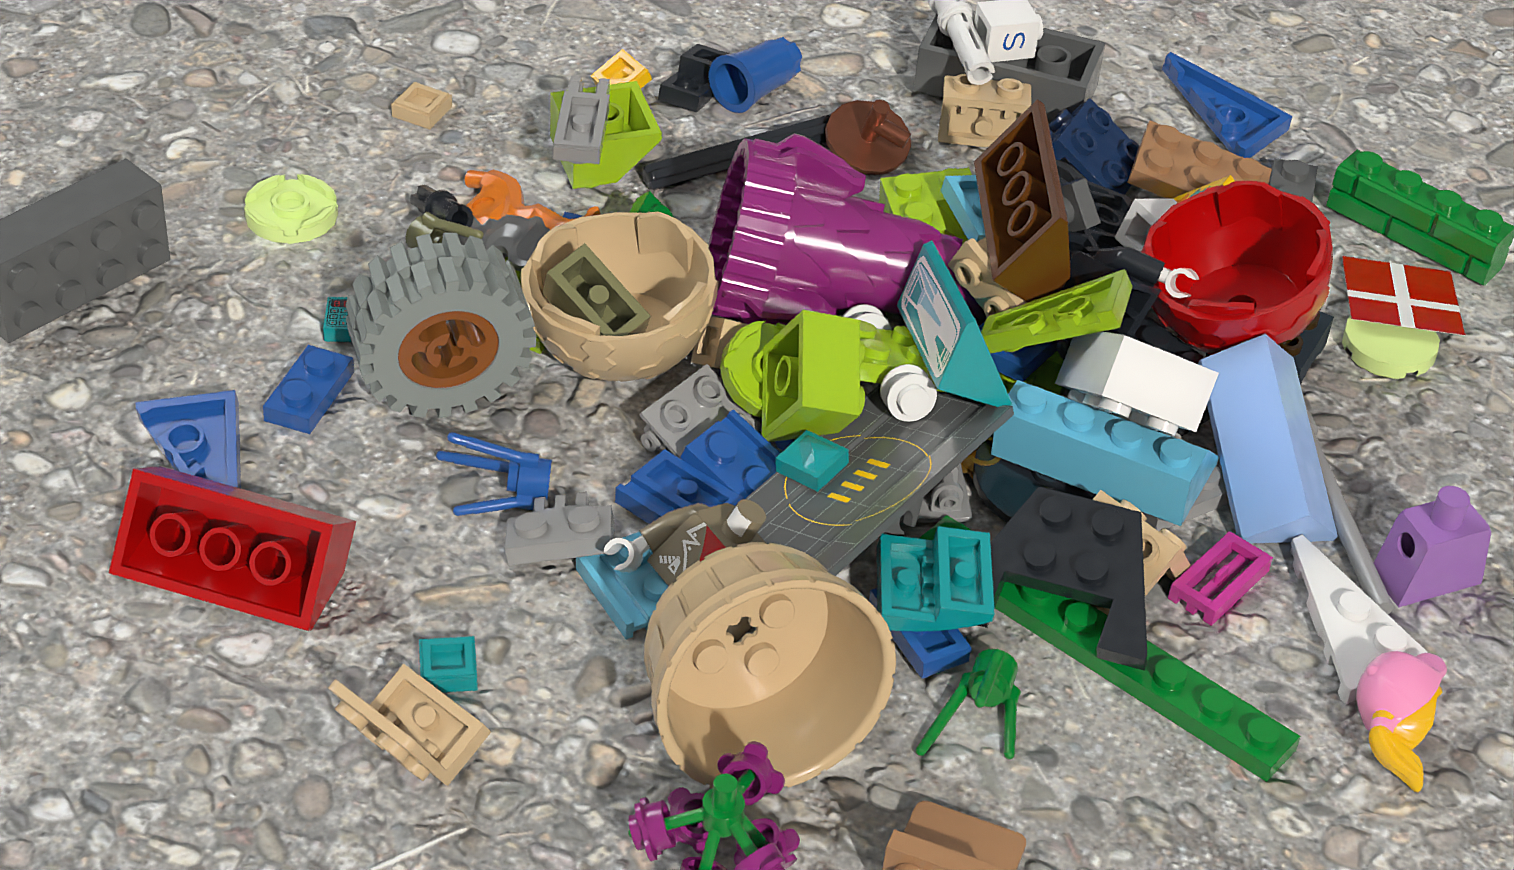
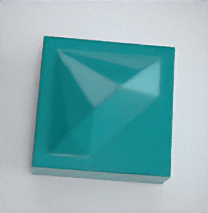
[775,430,849,492]

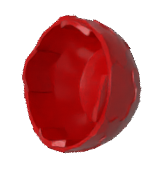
[1141,181,1333,355]

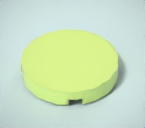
[244,174,338,244]
[1342,316,1440,379]

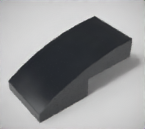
[658,44,730,112]

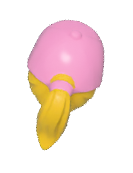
[1356,651,1447,792]

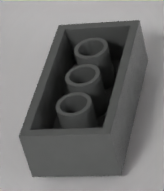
[913,11,1106,123]
[0,158,170,343]

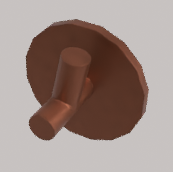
[825,99,911,175]

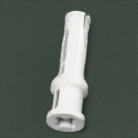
[928,0,995,85]

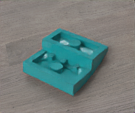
[876,526,995,632]

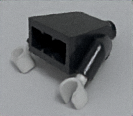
[1055,247,1199,360]

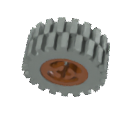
[346,233,536,418]

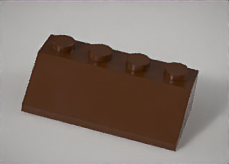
[974,99,1071,302]

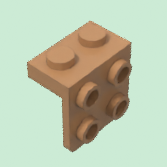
[882,801,1026,870]

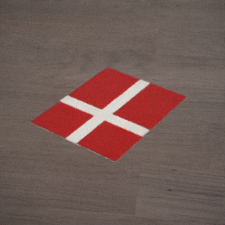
[1342,256,1465,336]

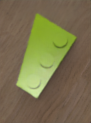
[981,269,1133,353]

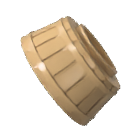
[644,542,896,788]

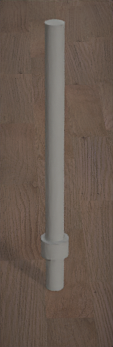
[1307,410,1394,614]

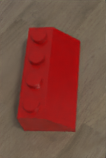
[109,466,356,631]

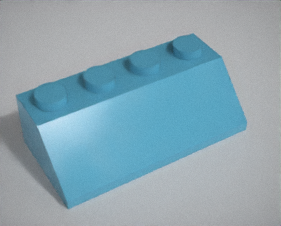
[991,380,1219,526]

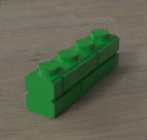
[1326,149,1514,286]

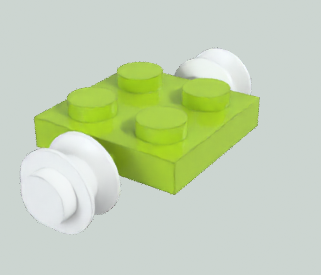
[842,304,945,422]

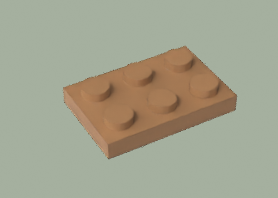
[1127,120,1272,199]

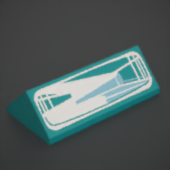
[897,241,1012,407]

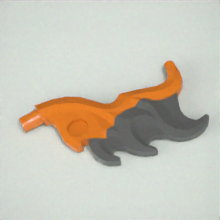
[458,169,601,272]

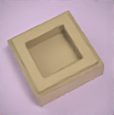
[391,82,452,130]

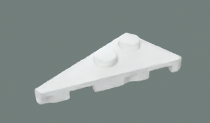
[1290,534,1428,705]

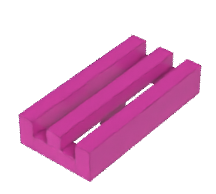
[1168,531,1273,626]

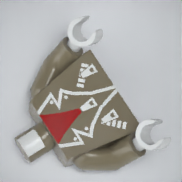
[604,499,767,642]

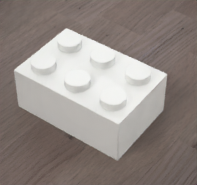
[1055,332,1219,436]

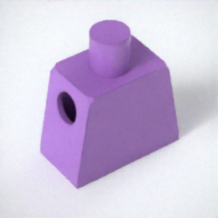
[1374,486,1491,608]

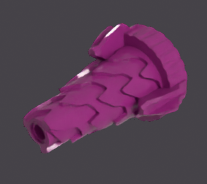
[708,133,987,327]

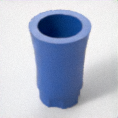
[709,37,802,113]

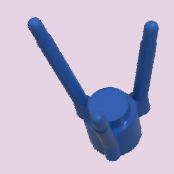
[436,432,552,516]

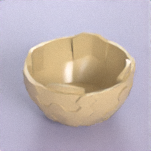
[521,212,718,382]

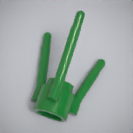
[915,649,1021,760]

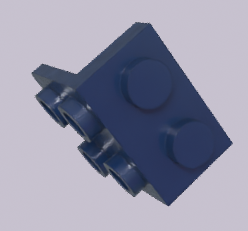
[1048,98,1139,195]

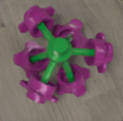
[628,741,800,870]

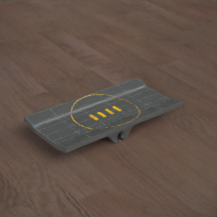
[745,384,1014,576]

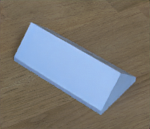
[1198,334,1338,544]

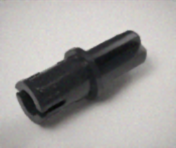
[410,185,474,227]

